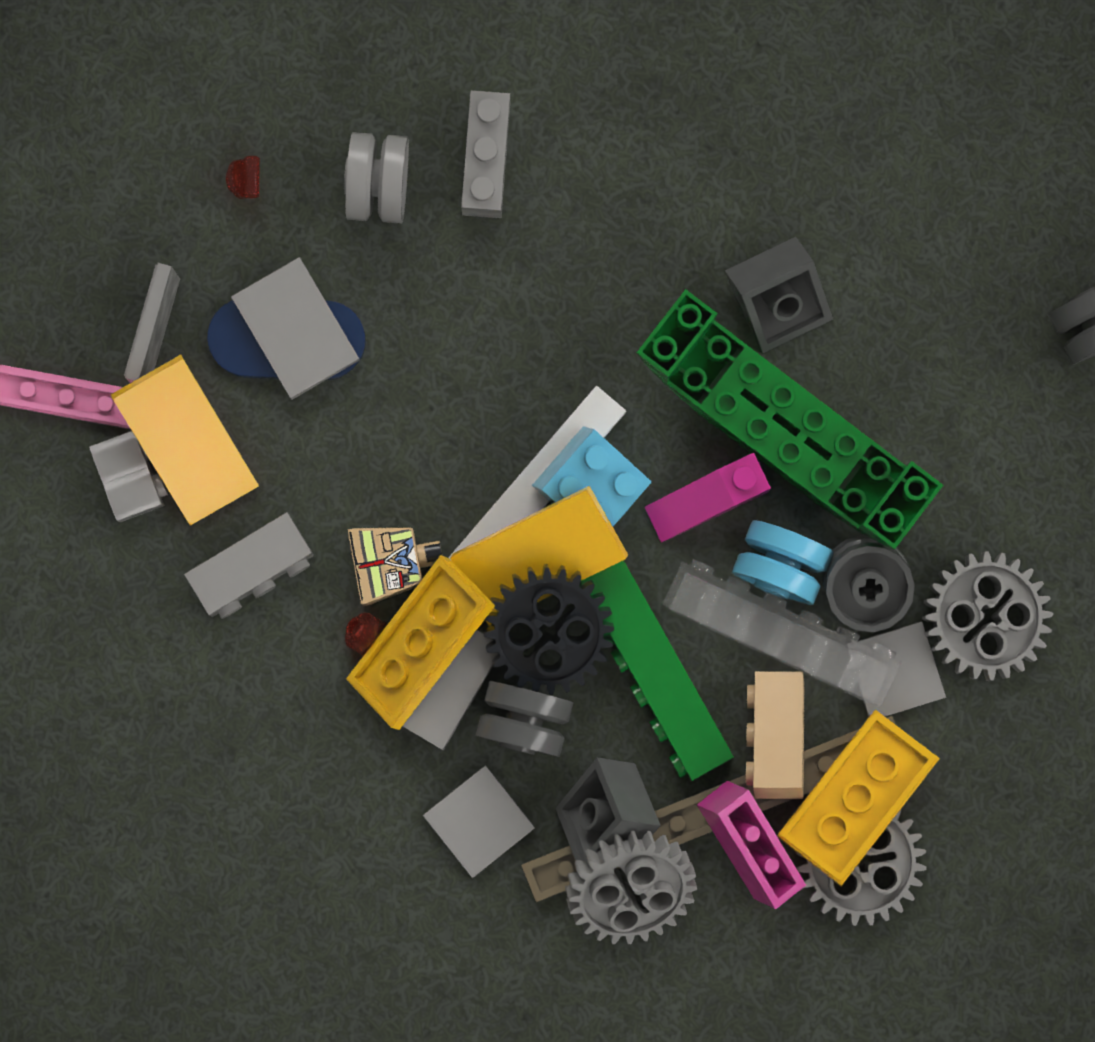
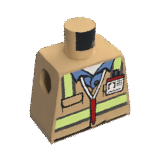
[348,528,442,606]

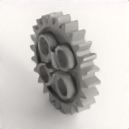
[922,551,1053,681]
[796,809,927,926]
[565,831,697,944]

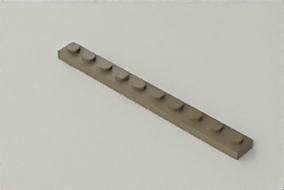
[521,716,896,902]

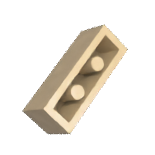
[746,671,804,799]

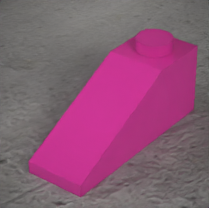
[644,453,771,543]

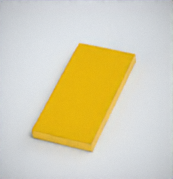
[111,355,259,526]
[450,486,628,626]
[346,555,495,730]
[777,710,940,886]

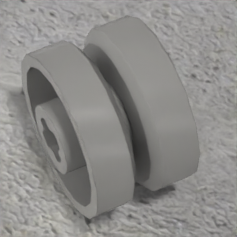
[344,132,409,224]

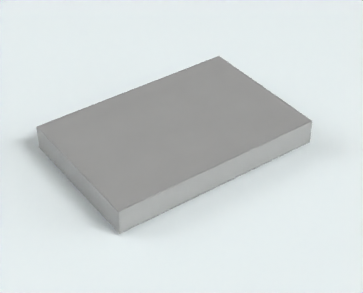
[231,257,360,400]
[124,263,180,383]

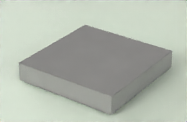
[845,622,946,718]
[423,765,535,878]

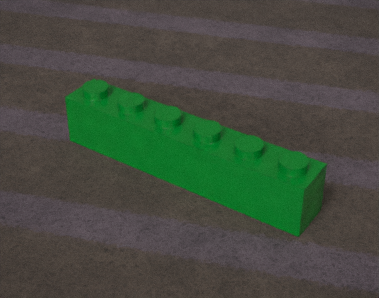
[580,560,734,781]

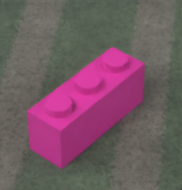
[697,781,806,909]

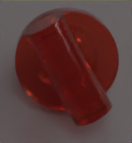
[226,156,260,199]
[345,612,387,656]

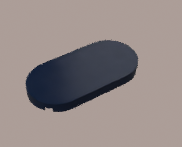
[207,300,366,380]

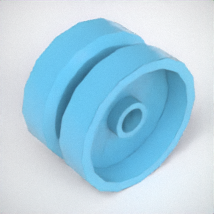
[731,520,834,605]

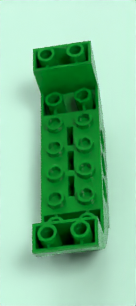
[636,289,944,550]

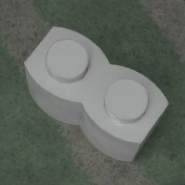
[89,431,168,523]

